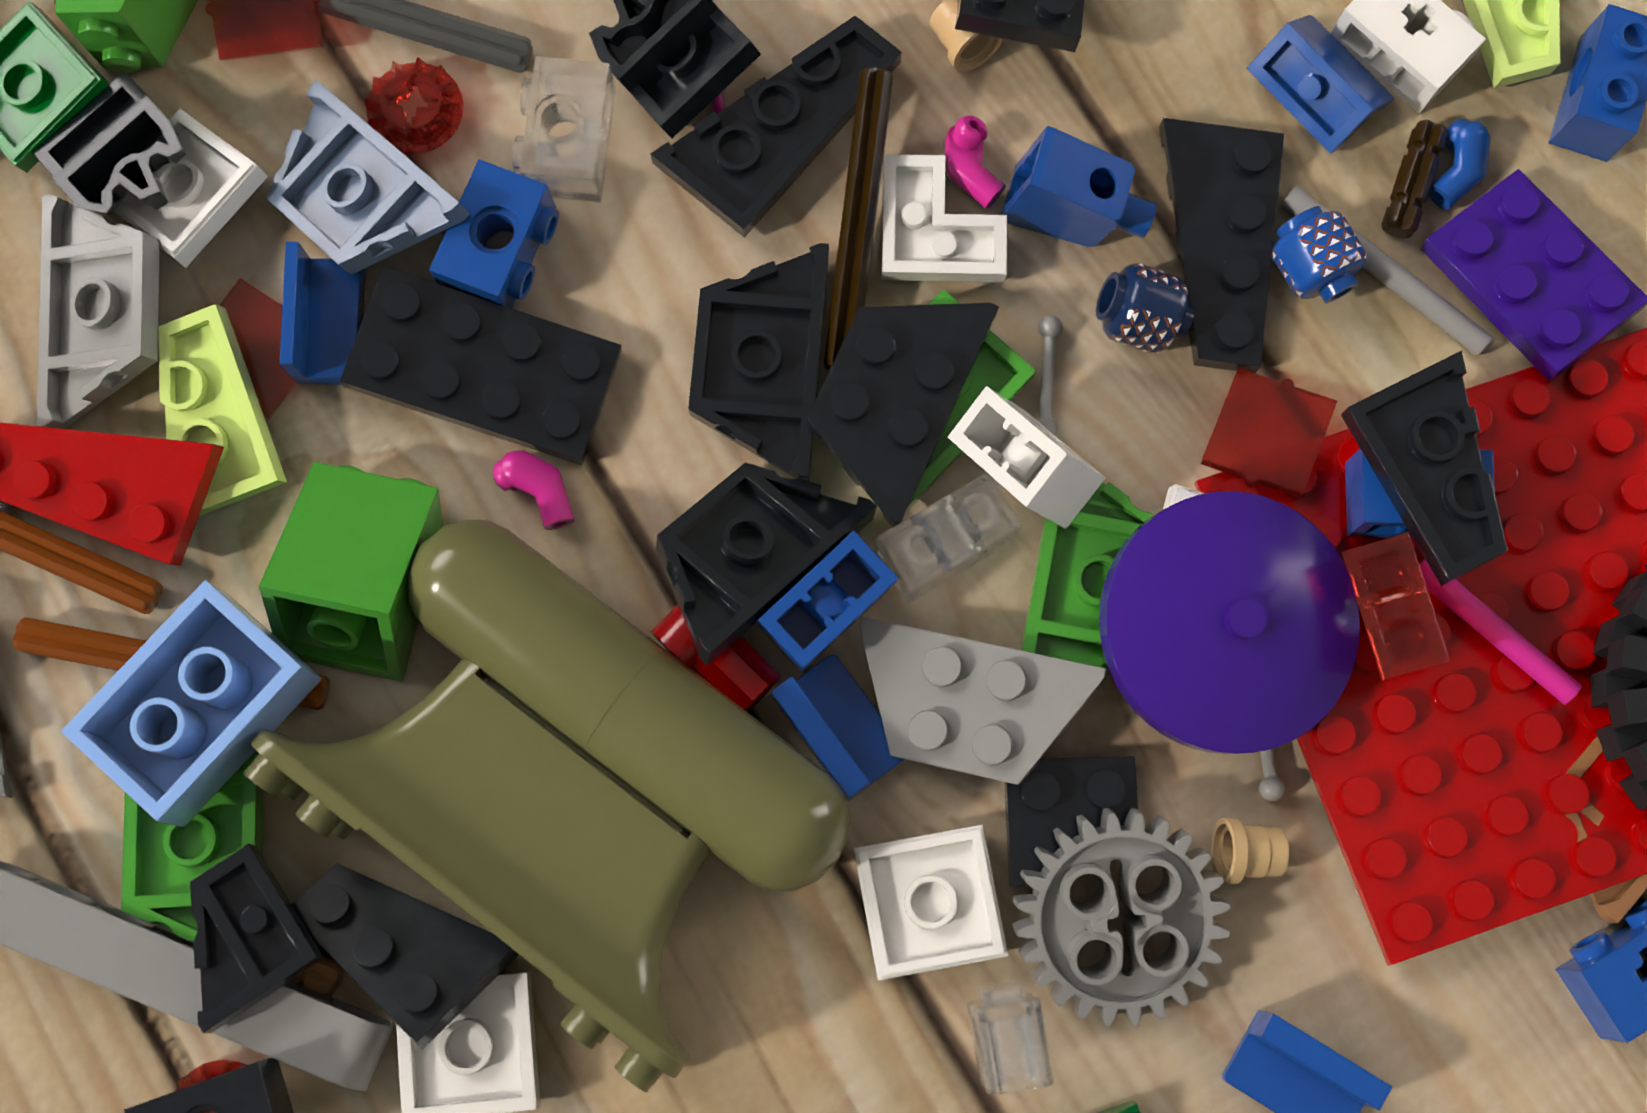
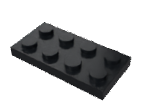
[340,266,622,465]

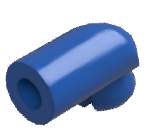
[1429,118,1491,210]

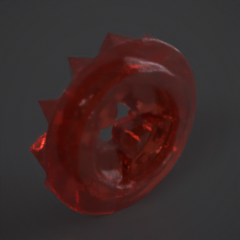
[364,57,463,154]

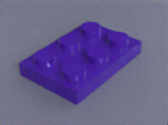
[1421,169,1647,382]

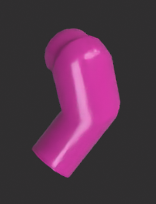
[945,116,1006,209]
[493,450,575,530]

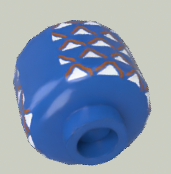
[1272,206,1367,304]

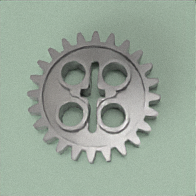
[1012,808,1230,1026]

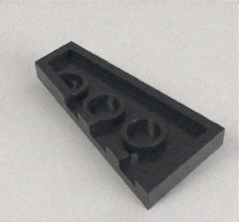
[650,16,902,238]
[1159,118,1284,374]

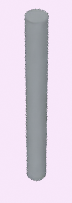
[1281,185,1493,356]

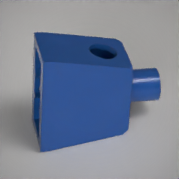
[1001,126,1157,247]

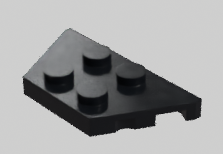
[688,243,829,481]
[807,303,999,529]
[656,462,877,666]

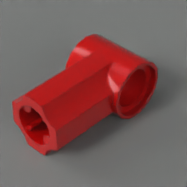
[650,604,781,712]

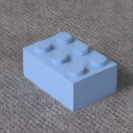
[60,580,322,827]

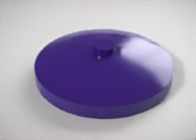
[1099,491,1360,754]

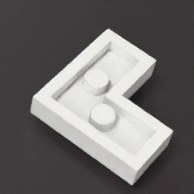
[882,154,1007,282]

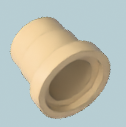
[929,0,1003,72]
[1211,817,1289,884]

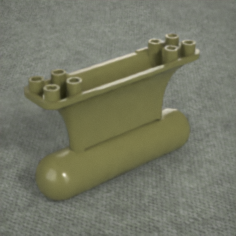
[243,520,851,1092]

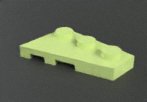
[1463,0,1560,89]
[158,304,287,516]

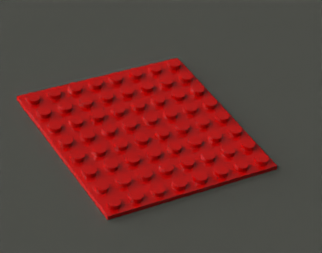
[1194,328,1647,966]

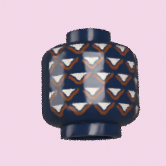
[1096,263,1194,353]

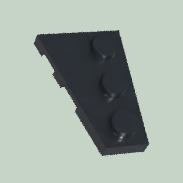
[1341,350,1508,586]
[292,863,520,1050]

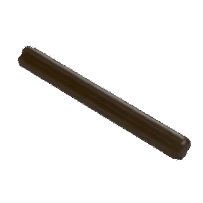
[824,67,893,371]

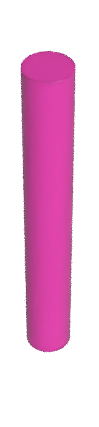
[1410,559,1582,705]

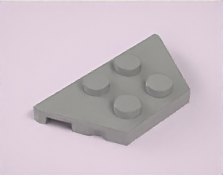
[37,194,160,429]
[859,616,1107,785]

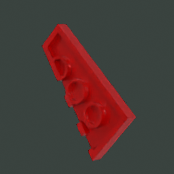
[0,423,224,566]

